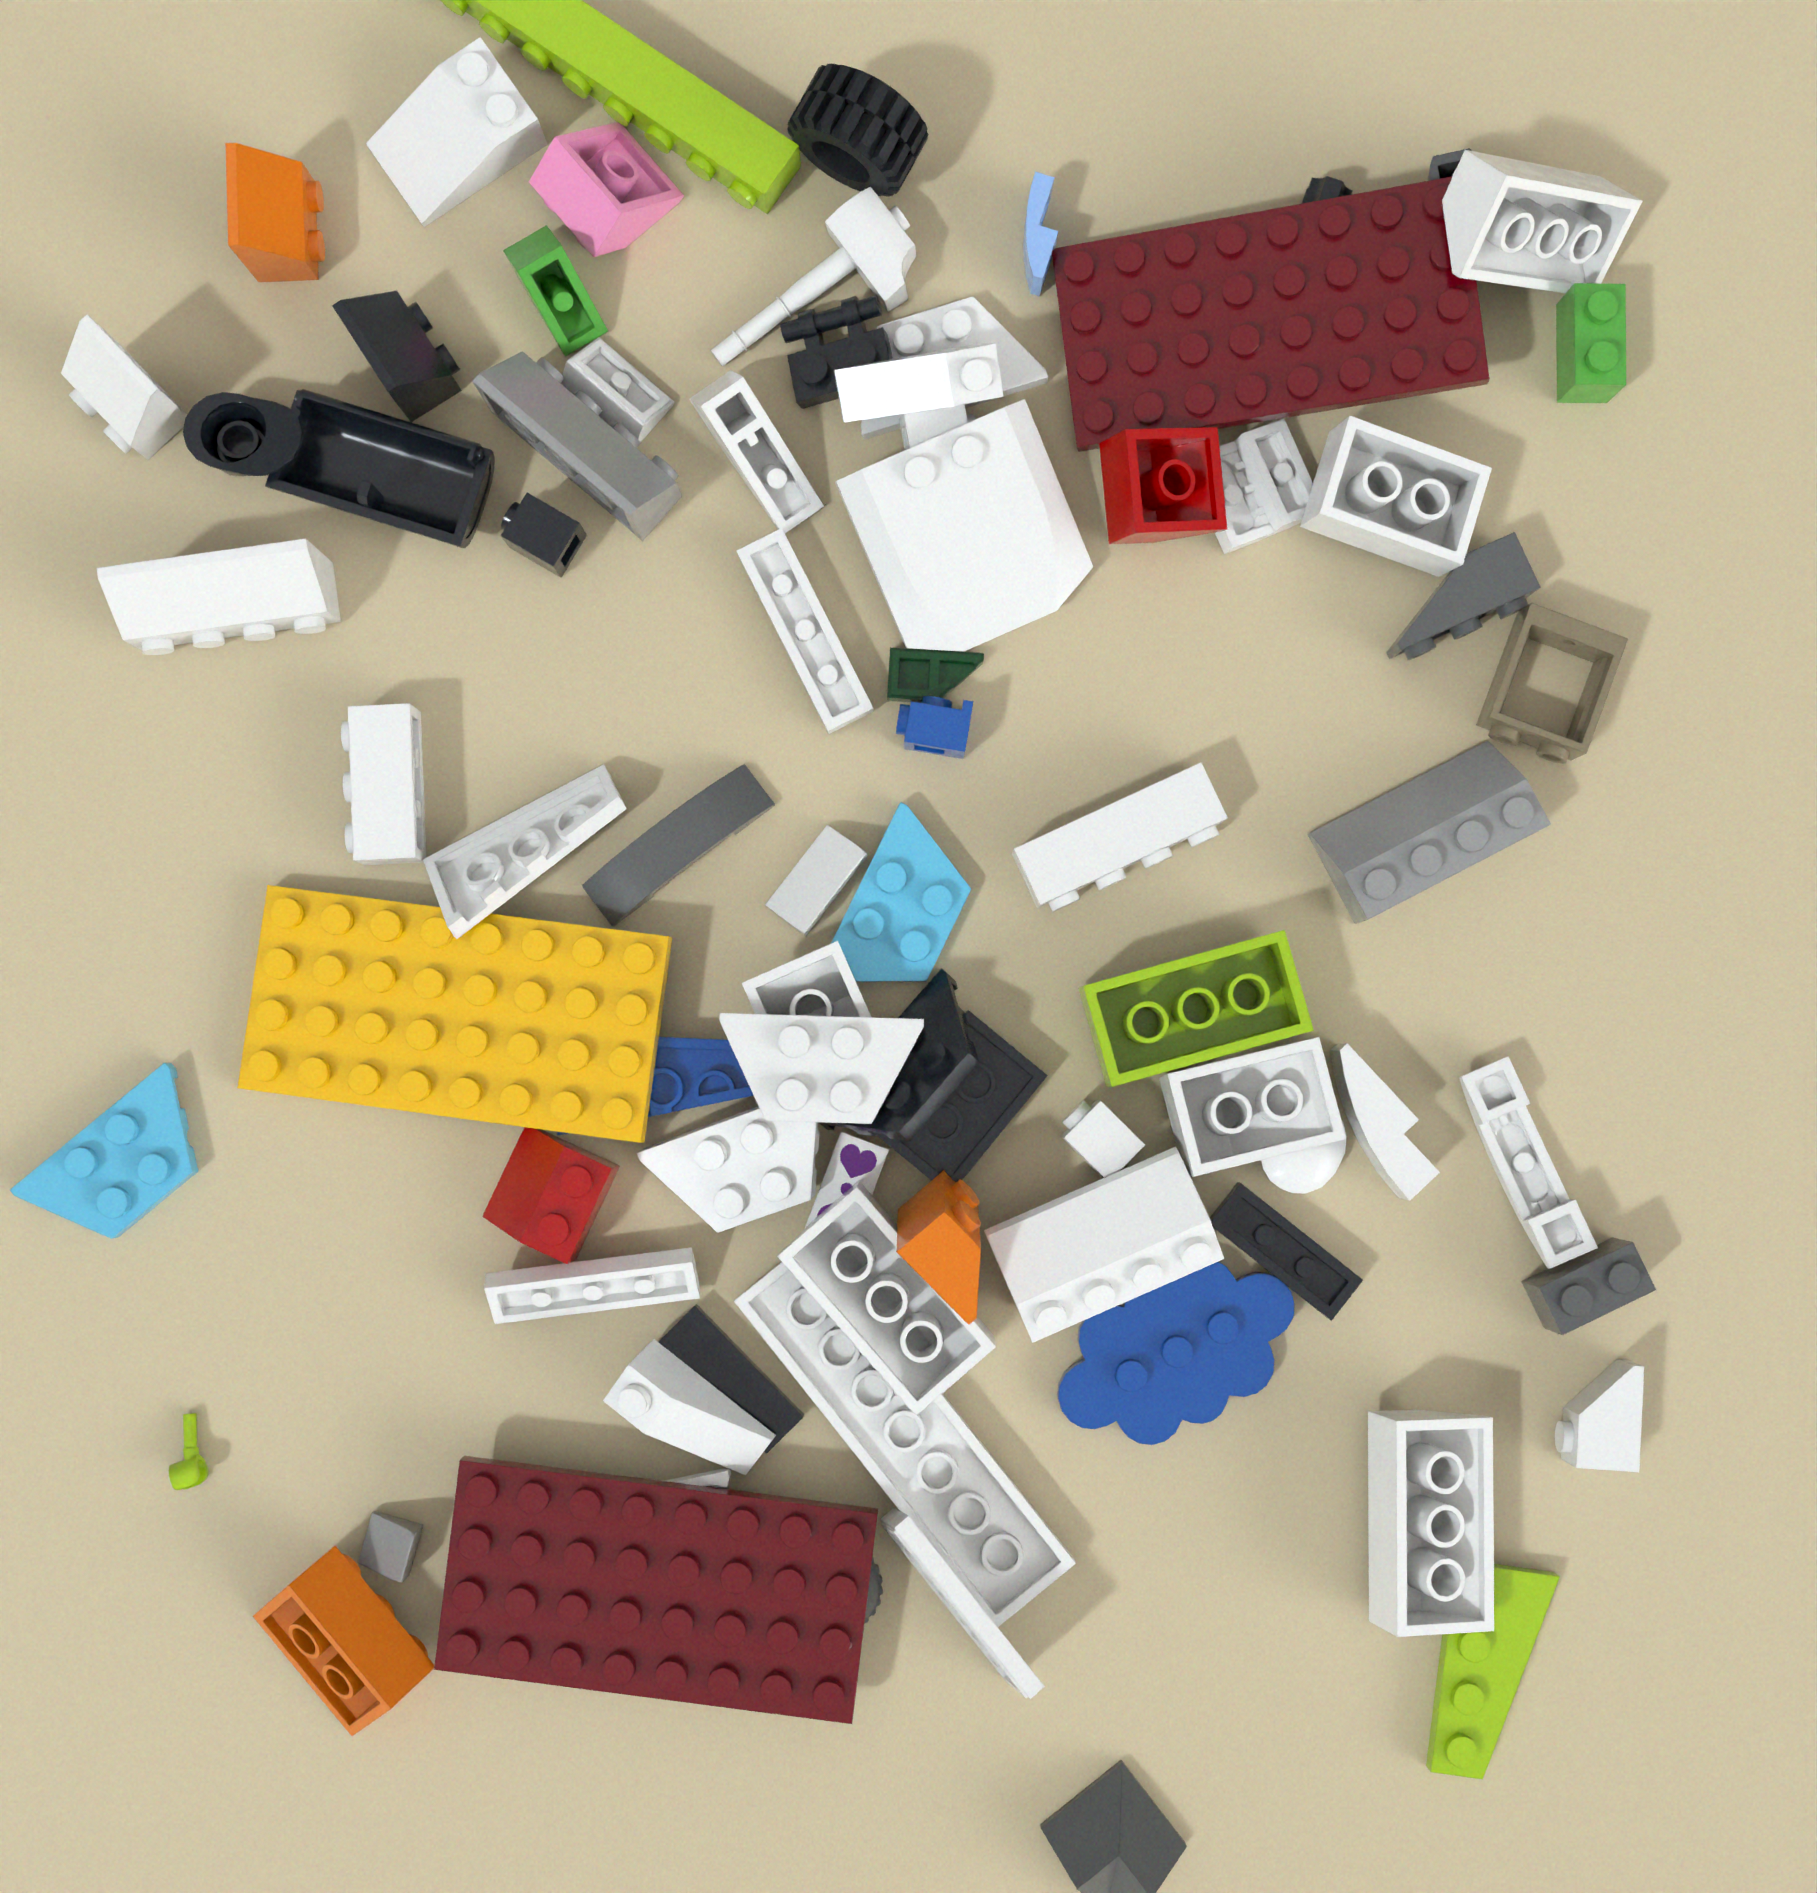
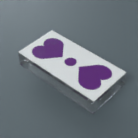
[805,1131,889,1228]

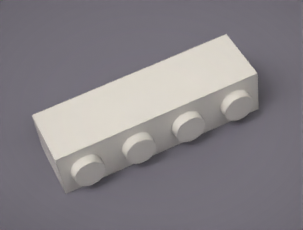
[1012,762,1228,912]

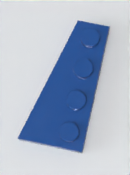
[557,1037,754,1136]

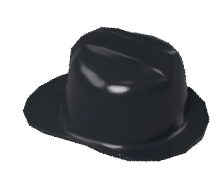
[183,392,303,477]

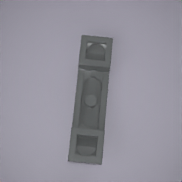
[582,764,775,927]

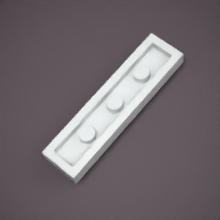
[737,528,874,734]
[484,1247,700,1324]

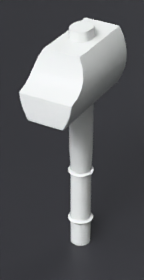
[710,187,917,367]

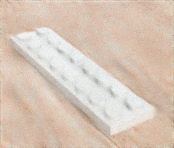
[734,1262,1076,1627]

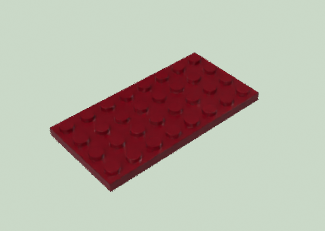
[1052,177,1490,452]
[434,1456,878,1724]

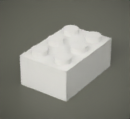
[1300,416,1492,577]

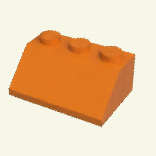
[253,1546,435,1736]

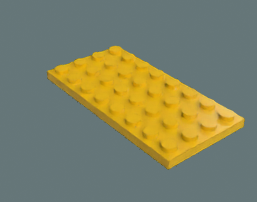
[237,885,672,1143]

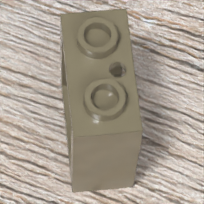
[1476,603,1628,763]

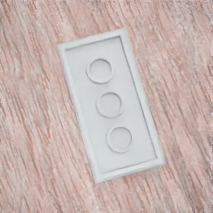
[880,1508,1045,1699]

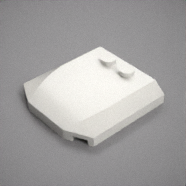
[835,399,1093,652]

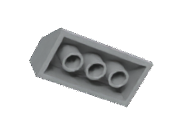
[472,351,682,541]
[1307,741,1551,924]

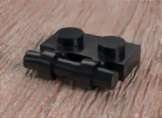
[780,295,893,409]

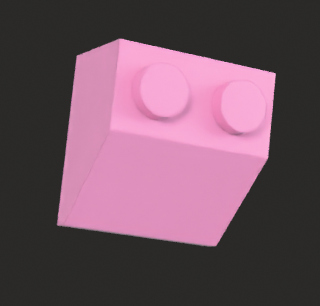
[529,122,684,257]

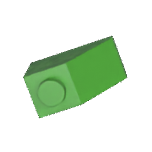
[503,225,608,356]

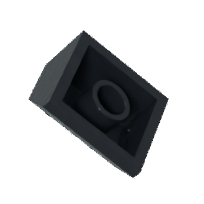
[332,291,462,422]

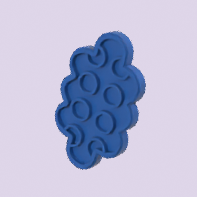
[1057,1262,1295,1445]

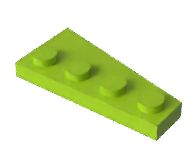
[1426,1564,1560,1780]

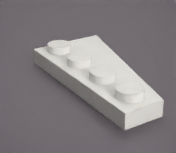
[423,764,626,939]

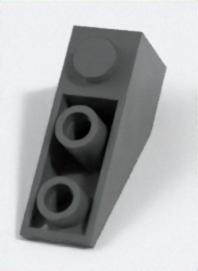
[1386,532,1541,660]

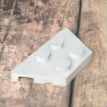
[861,296,1048,440]
[719,1013,924,1124]
[637,1106,820,1233]

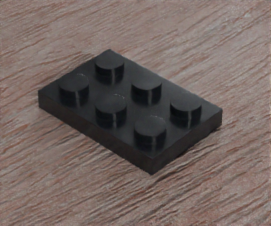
[877,1010,1048,1183]

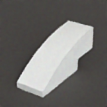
[1330,1043,1440,1201]

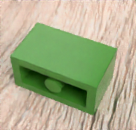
[1556,283,1626,403]

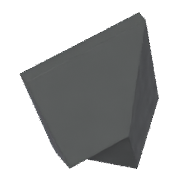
[1040,1760,1187,1893]

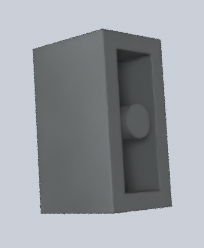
[1521,1237,1656,1335]

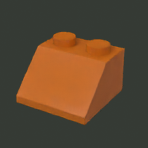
[225,143,325,282]
[896,1171,981,1325]

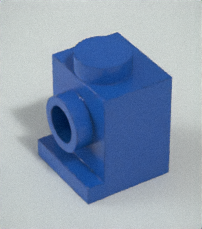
[896,696,974,759]

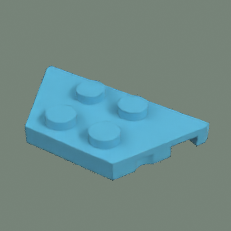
[831,802,971,982]
[10,1063,198,1239]

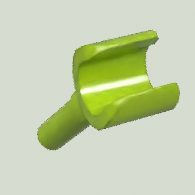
[169,1413,208,1490]

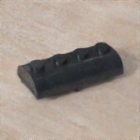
[265,389,495,548]

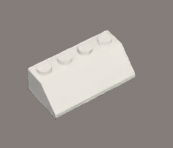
[1442,150,1642,293]
[97,539,341,655]
[984,1147,1224,1343]
[777,1181,996,1416]
[1368,1409,1494,1637]

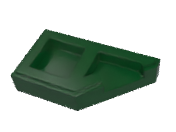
[887,648,984,703]

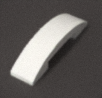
[1459,1057,1598,1269]

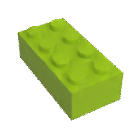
[1078,930,1314,1087]

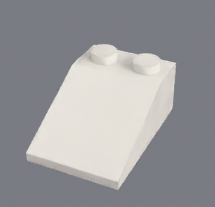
[366,37,547,227]
[1159,1037,1346,1177]

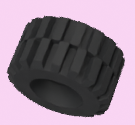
[787,64,929,197]

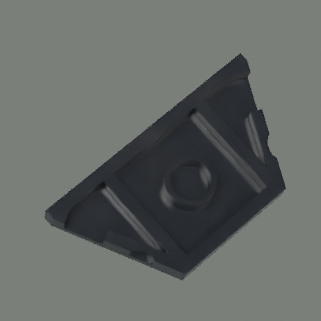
[818,968,979,1141]

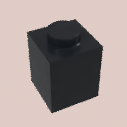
[501,492,587,578]

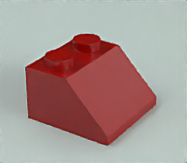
[1099,427,1227,545]
[482,1127,620,1264]

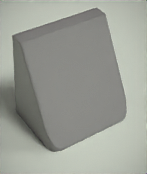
[358,1511,423,1583]

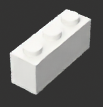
[341,703,426,865]

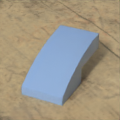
[1023,171,1058,296]

